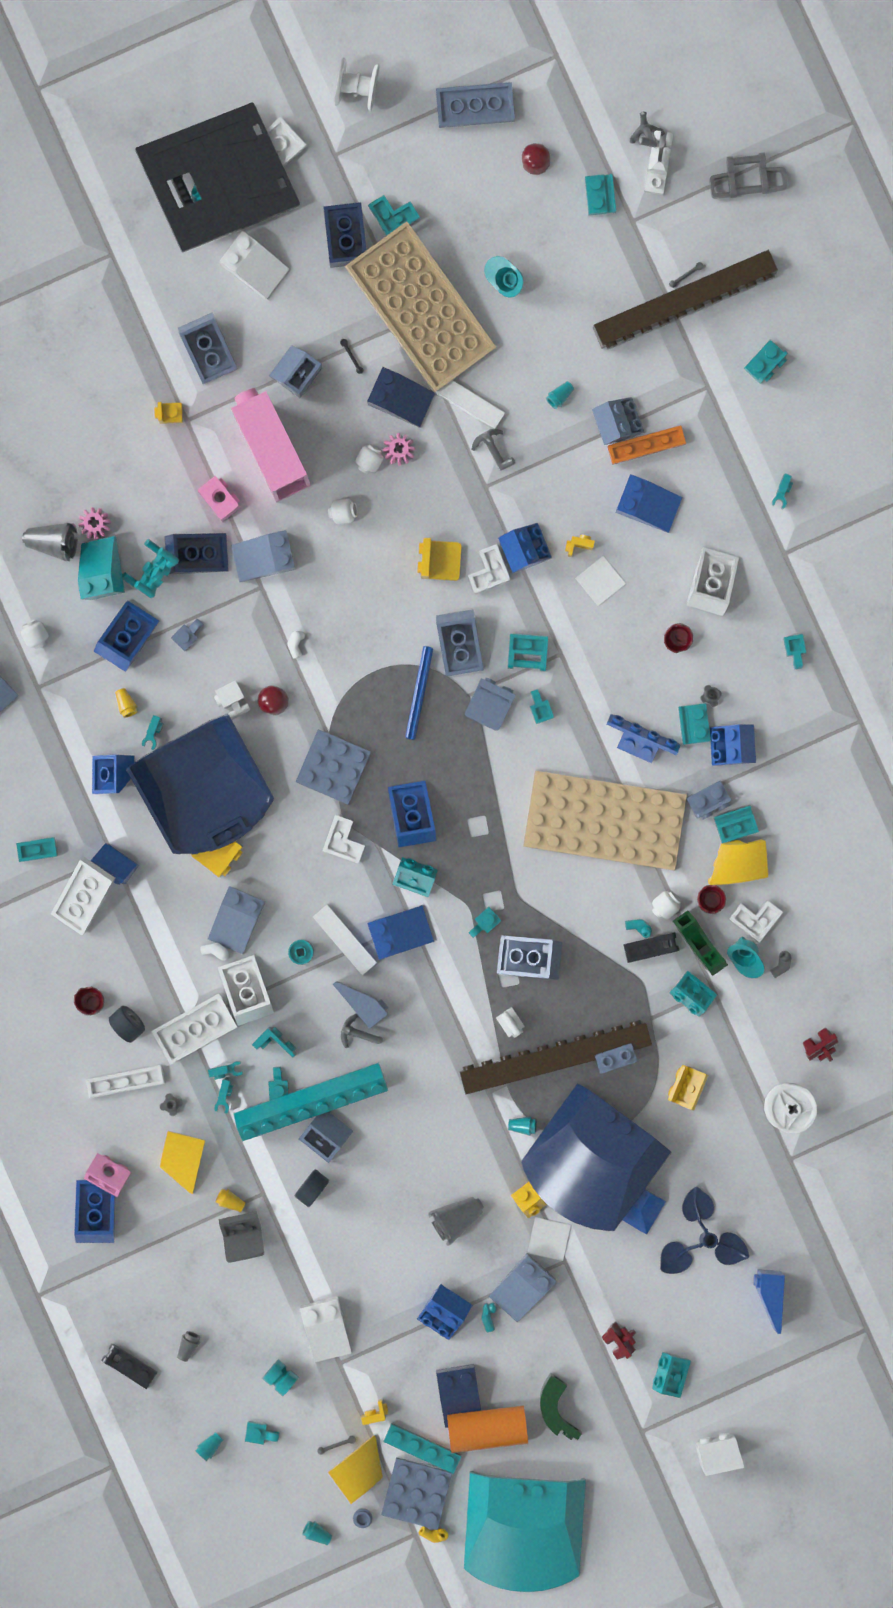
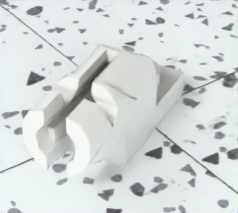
[644,131,673,195]

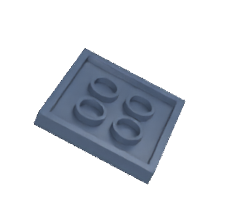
[296,729,371,805]
[381,1457,452,1530]

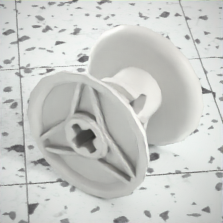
[335,58,379,112]
[764,1083,817,1133]

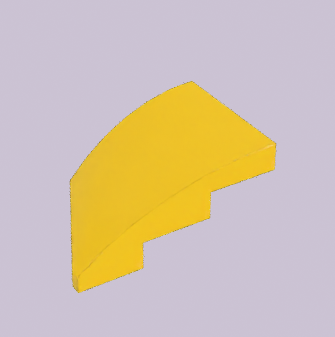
[708,839,768,885]
[160,1131,206,1194]
[328,1435,383,1504]

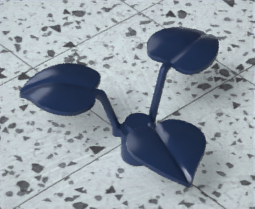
[660,1187,749,1274]

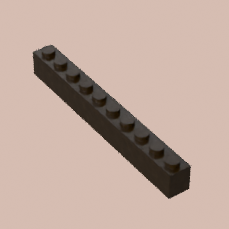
[593,249,778,349]
[459,1020,652,1095]

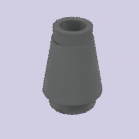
[177,1331,200,1362]

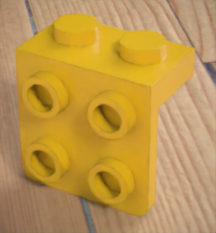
[417,538,461,581]
[191,841,243,878]

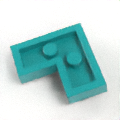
[368,195,420,236]

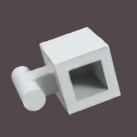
[214,680,251,720]
[496,1007,525,1038]

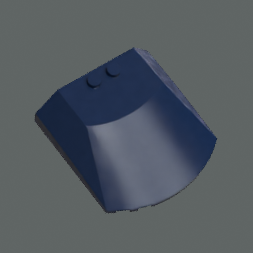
[126,714,274,855]
[521,1083,672,1231]

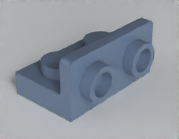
[686,781,732,820]
[595,1044,637,1074]

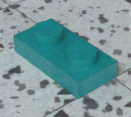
[16,837,58,862]

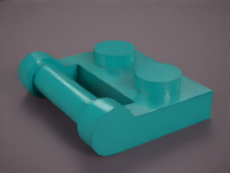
[508,634,548,671]

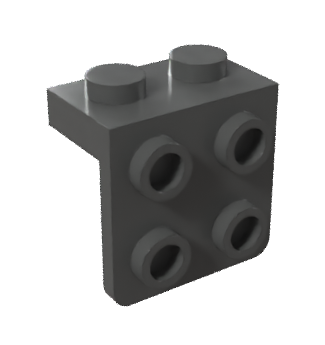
[219,1211,264,1263]

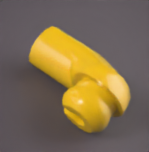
[419,1526,449,1543]

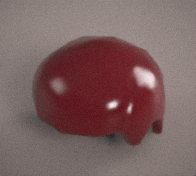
[522,143,550,175]
[664,623,693,653]
[257,685,289,715]
[697,885,726,914]
[74,986,104,1016]

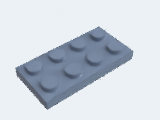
[436,82,515,128]

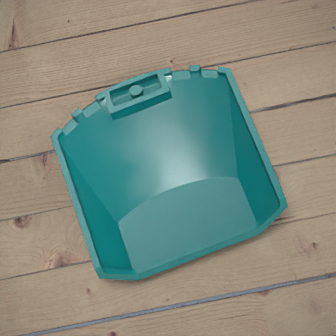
[464,1471,586,1592]

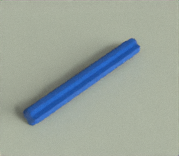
[405,646,433,740]

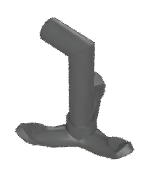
[630,111,665,148]
[471,429,515,471]
[340,1013,383,1048]

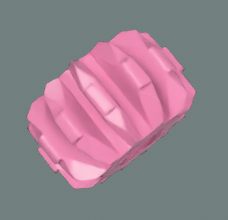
[383,433,415,466]
[78,507,111,540]

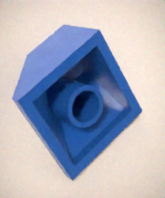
[92,755,135,794]
[622,1189,666,1235]

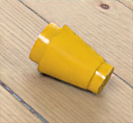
[115,688,138,718]
[215,1188,245,1212]

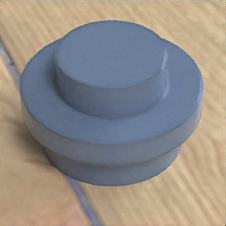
[353,1508,372,1528]

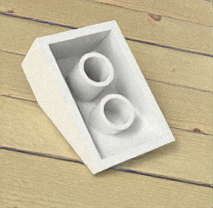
[219,231,289,300]
[687,547,739,616]
[218,955,274,1026]
[300,1297,352,1363]
[696,1433,744,1476]

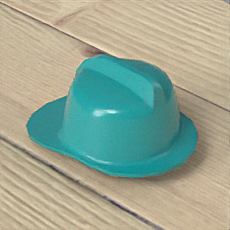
[484,256,523,298]
[727,937,765,978]

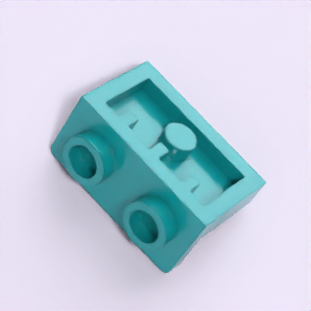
[744,340,788,384]
[392,857,438,897]
[669,971,717,1017]
[652,1352,691,1398]

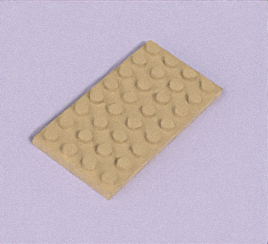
[345,221,496,392]
[523,771,687,871]

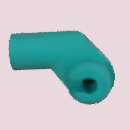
[625,919,652,938]
[481,1303,496,1333]

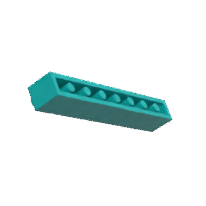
[233,1063,388,1142]

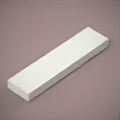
[430,380,505,429]
[313,905,377,975]
[86,1064,166,1099]

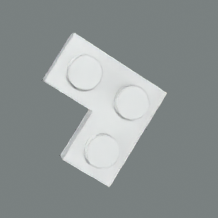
[468,544,510,594]
[323,815,365,864]
[729,900,783,943]

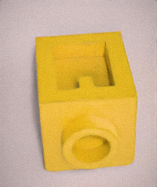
[154,402,183,424]
[361,1399,389,1425]

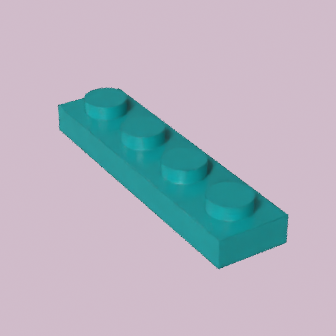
[383,1423,462,1474]

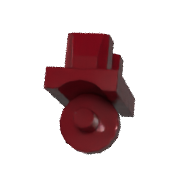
[803,1028,838,1062]
[602,1322,636,1360]

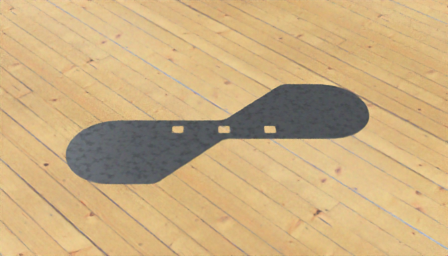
[329,665,658,1130]

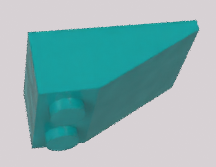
[78,536,125,600]

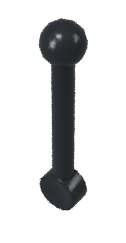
[340,339,364,374]

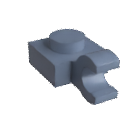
[171,619,204,651]

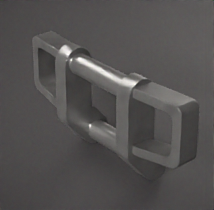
[709,152,787,199]

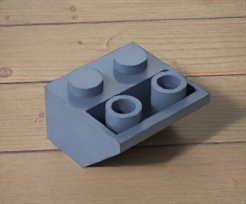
[269,345,322,398]
[592,397,644,445]
[299,1112,353,1163]

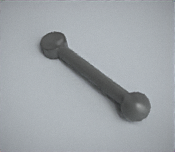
[669,262,703,288]
[317,1436,356,1455]

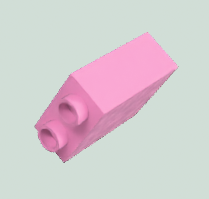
[231,388,310,503]

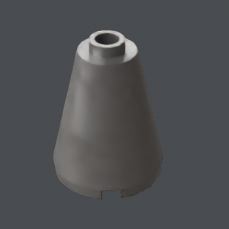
[22,523,78,561]
[428,1197,484,1246]

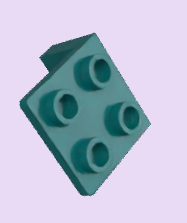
[252,1027,297,1058]

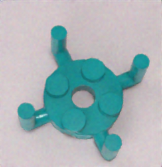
[122,539,179,598]

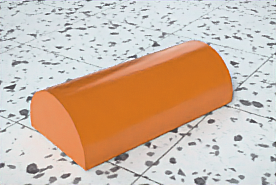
[447,1406,528,1453]

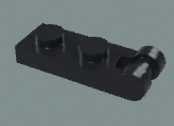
[623,932,680,963]
[101,1344,157,1389]

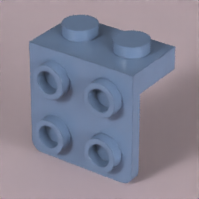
[465,678,516,731]

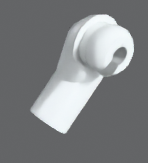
[287,630,305,659]
[201,943,229,961]

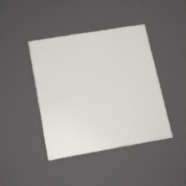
[575,556,626,606]
[527,1217,571,1261]

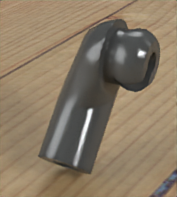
[770,951,792,978]

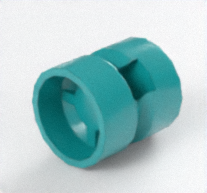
[288,940,314,965]
[262,1359,299,1396]

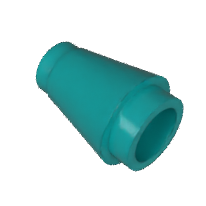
[546,381,574,409]
[508,1117,537,1136]
[195,1432,223,1461]
[302,1521,332,1545]

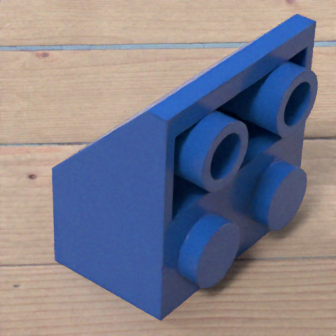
[498,523,552,573]
[710,724,756,766]
[91,843,139,885]
[417,1284,473,1340]

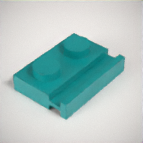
[585,174,616,216]
[678,703,711,745]
[713,805,759,843]

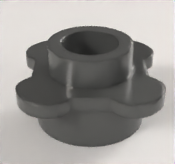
[700,685,722,707]
[160,1093,183,1116]

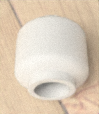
[355,444,384,474]
[328,498,358,525]
[20,620,49,649]
[652,891,681,919]

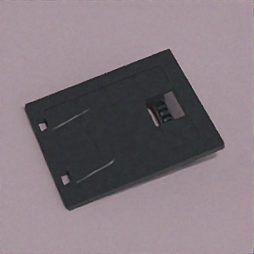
[135,102,300,252]

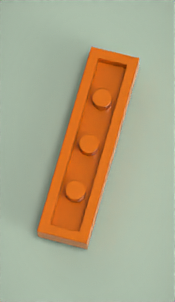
[607,425,686,465]

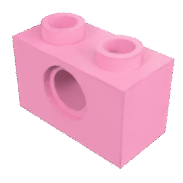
[198,476,240,522]
[84,1153,131,1197]

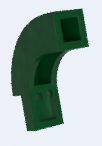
[673,910,728,976]
[540,1373,582,1440]

